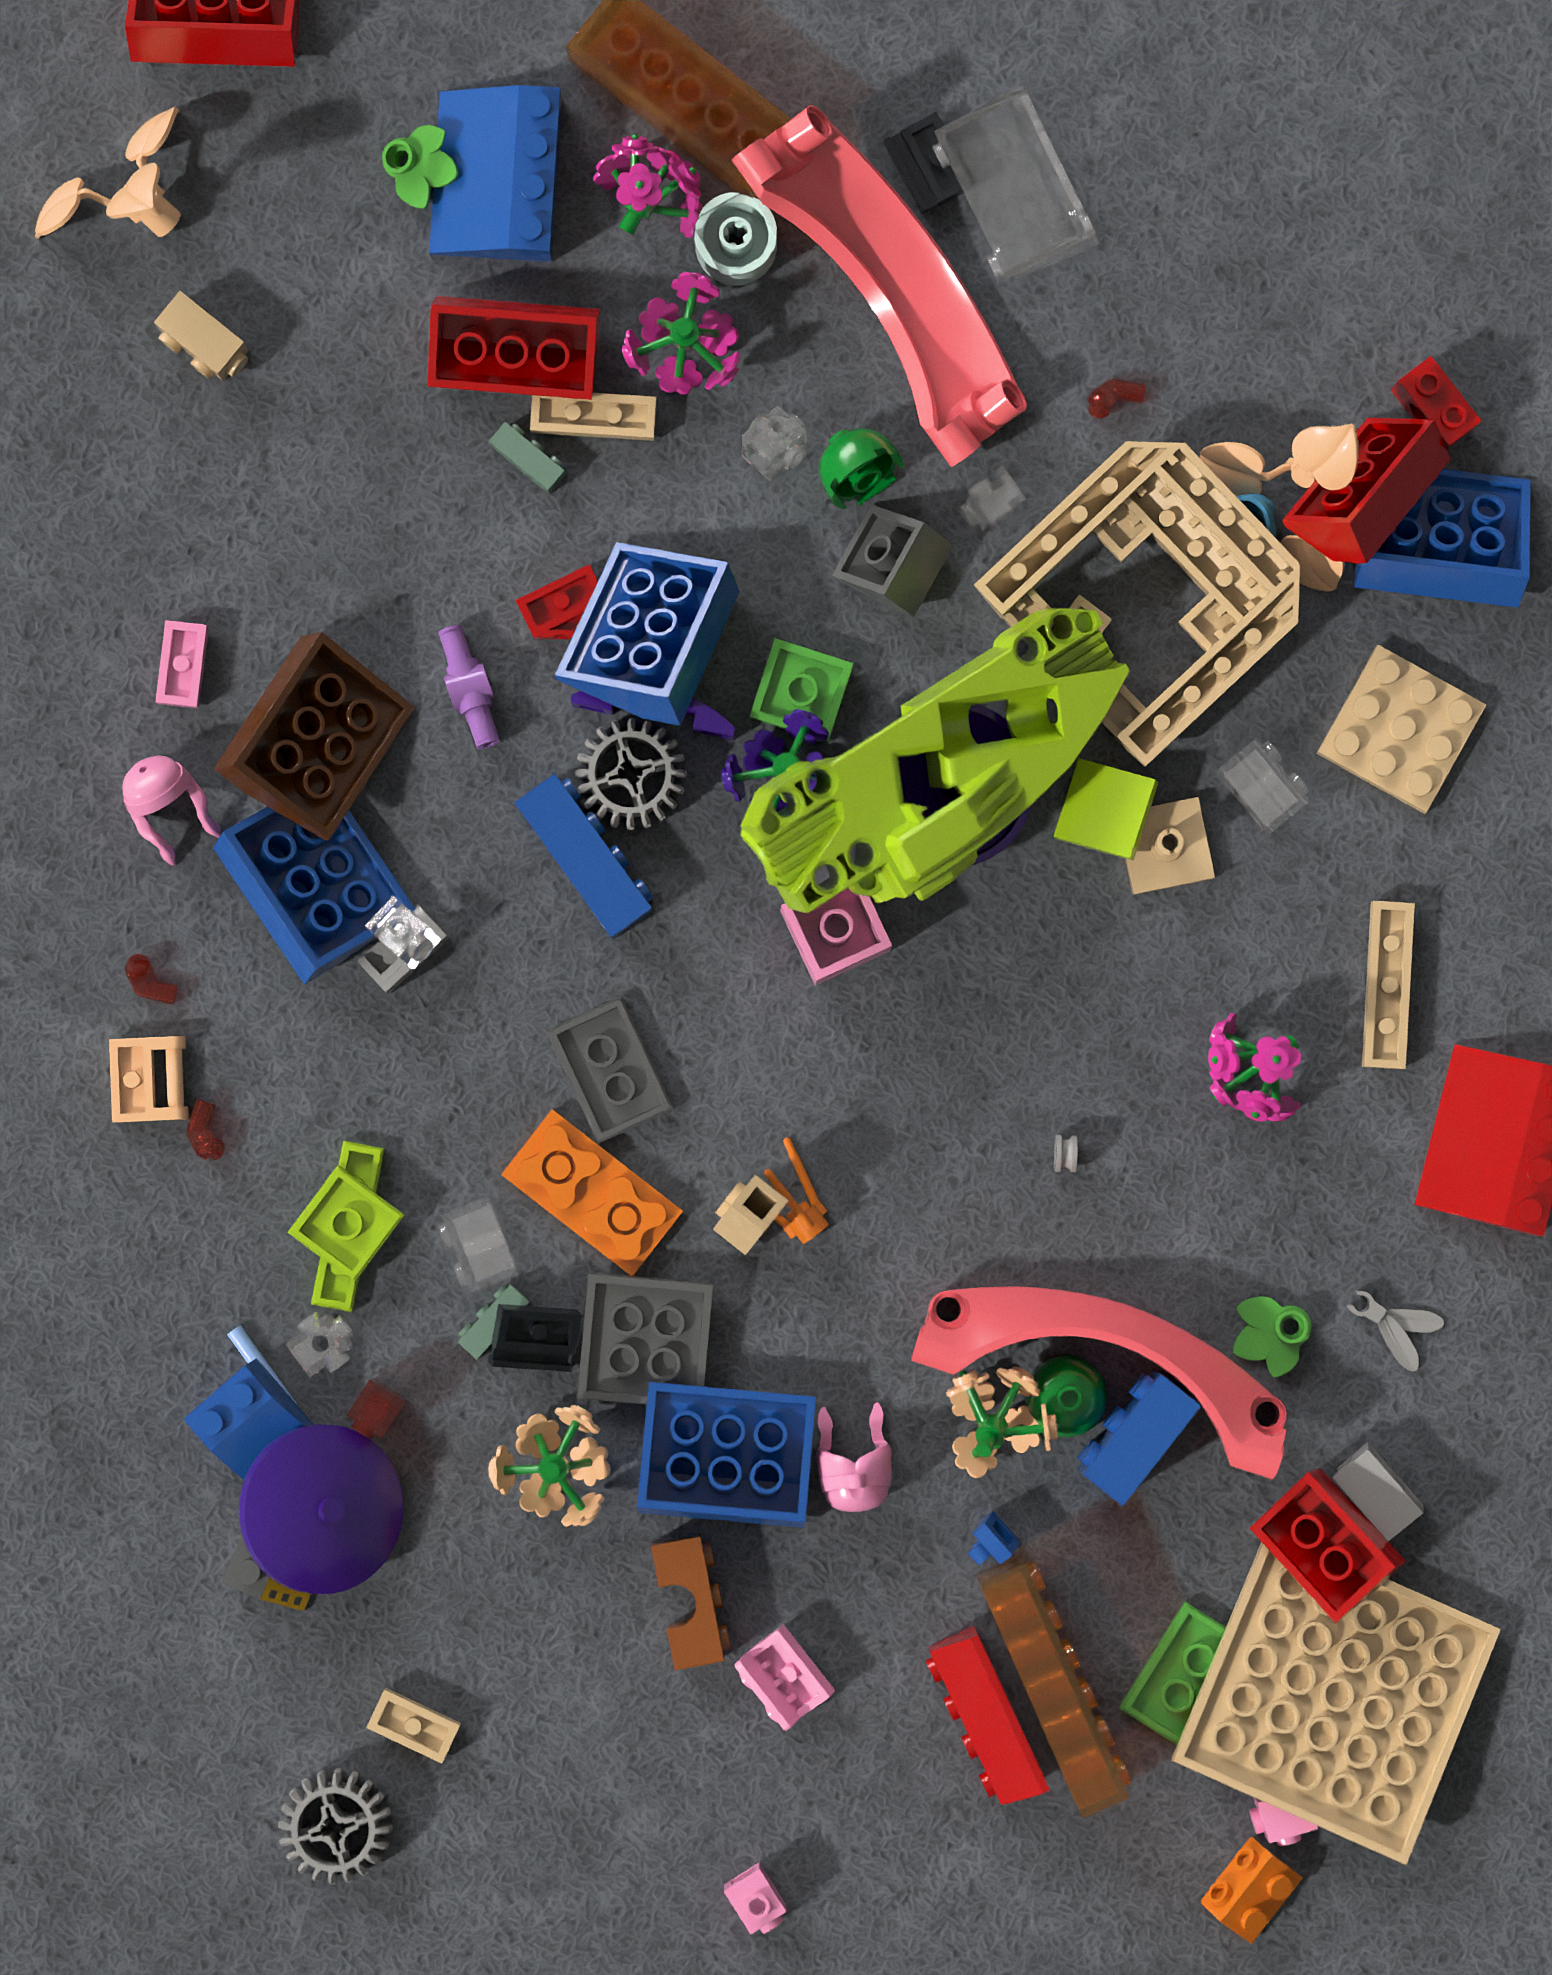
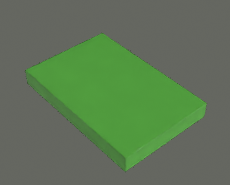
[1119,1601,1226,1745]

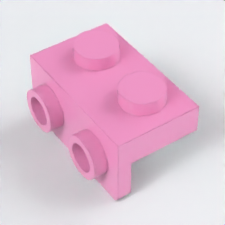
[735,1624,835,1731]

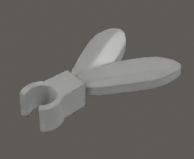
[1347,1290,1444,1372]

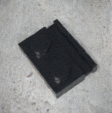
[884,112,975,215]
[488,1304,582,1372]

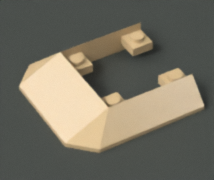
[974,441,1300,766]

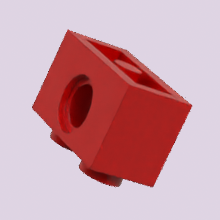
[1390,356,1482,450]

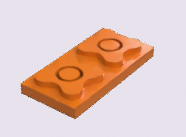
[501,1109,683,1276]

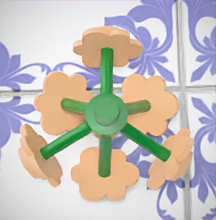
[946,1367,1060,1478]
[489,1405,611,1526]

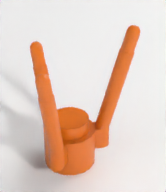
[764,1137,829,1244]

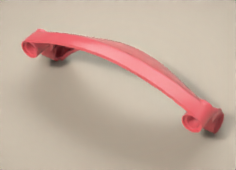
[732,105,1027,467]
[911,1286,1287,1480]

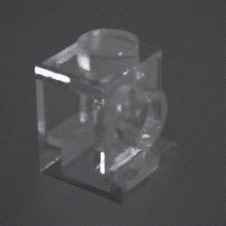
[958,465,1026,533]
[365,896,441,970]

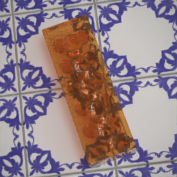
[566,0,791,199]
[975,1555,1132,1819]

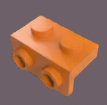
[1201,1837,1303,1944]

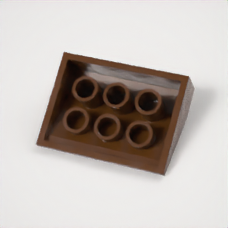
[214,632,415,840]

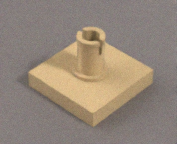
[1125,797,1215,895]

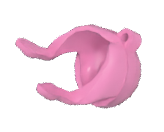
[123,755,222,866]
[815,1402,892,1512]

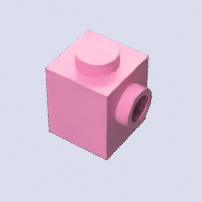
[1249,1797,1318,1846]
[724,1862,786,1934]

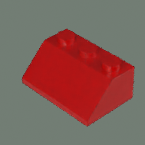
[1249,1468,1407,1623]

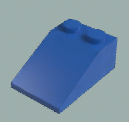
[183,1358,314,1480]

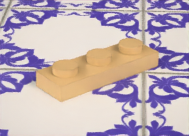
[530,393,657,441]

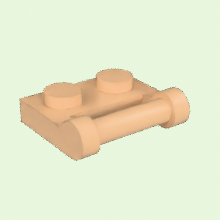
[109,1036,189,1123]

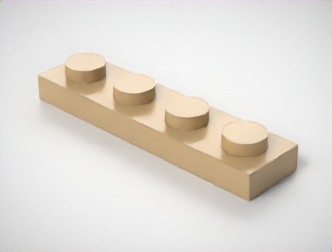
[1362,901,1415,1069]

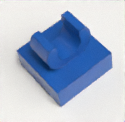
[968,1511,1021,1566]

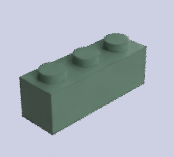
[489,422,566,494]
[458,1284,531,1360]

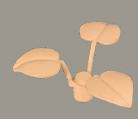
[35,106,181,240]
[1200,424,1359,591]

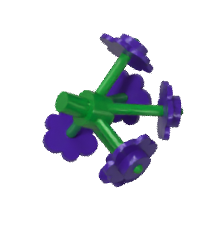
[722,709,829,813]

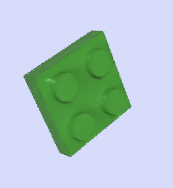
[749,638,854,743]

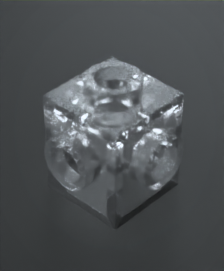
[742,405,807,482]
[286,1311,355,1377]

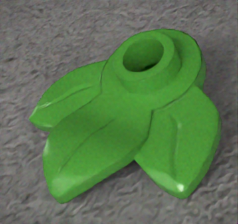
[382,125,459,209]
[1233,1296,1312,1377]

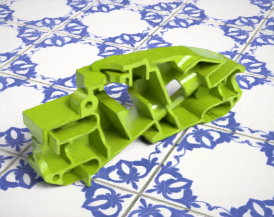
[740,608,1130,913]

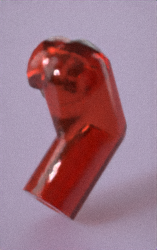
[1087,379,1146,419]
[125,954,178,1005]
[186,1099,225,1160]

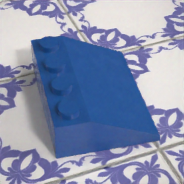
[429,85,563,262]
[1354,469,1531,608]
[555,542,740,726]
[213,807,415,985]
[637,1382,816,1528]

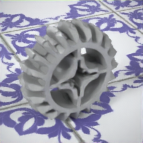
[575,718,687,831]
[278,1768,393,1885]

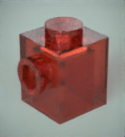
[347,1378,409,1439]

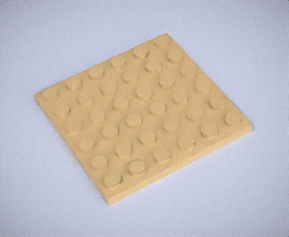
[1171,1542,1501,1865]

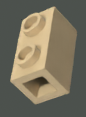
[154,291,249,381]
[713,1175,788,1255]

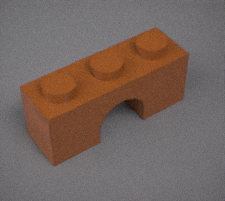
[651,1533,731,1671]

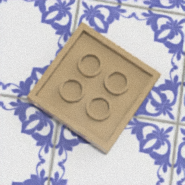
[1316,645,1486,814]

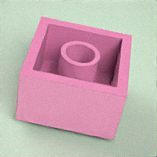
[780,888,892,986]

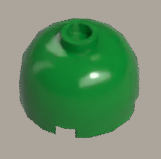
[819,428,904,509]
[1024,1354,1108,1438]

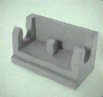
[358,904,449,994]
[1333,1441,1423,1541]

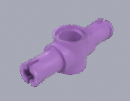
[438,625,500,750]

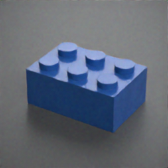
[1077,1370,1201,1506]

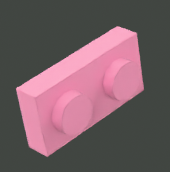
[155,620,209,709]

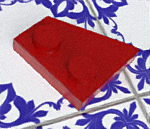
[515,564,598,640]

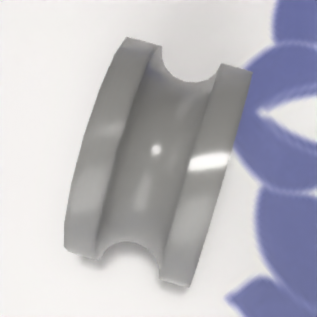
[1054,1135,1078,1172]

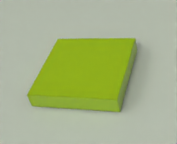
[1053,758,1159,861]
[287,1165,405,1282]

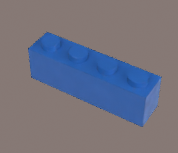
[514,773,654,939]

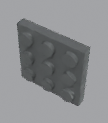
[577,1272,714,1405]

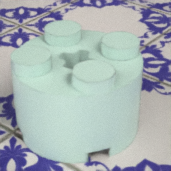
[694,192,777,286]

